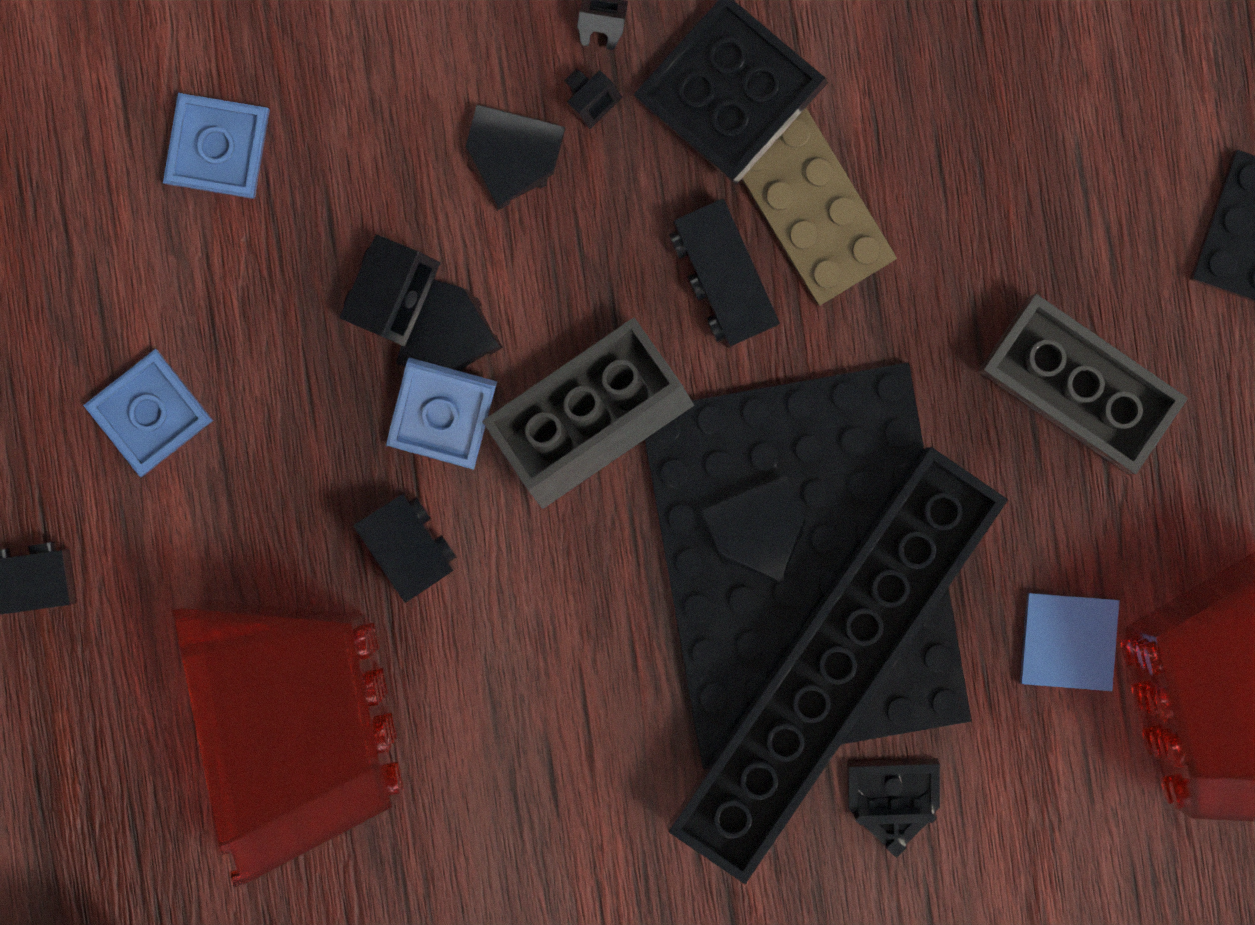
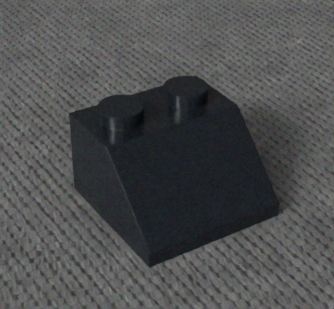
[353,494,457,603]

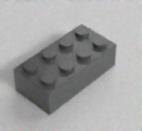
[978,294,1188,474]
[482,317,694,509]

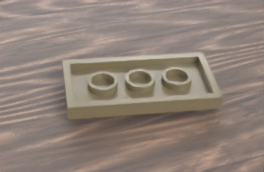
[741,108,897,307]

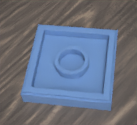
[163,93,270,199]
[83,349,214,477]
[386,357,497,470]
[1020,593,1120,691]

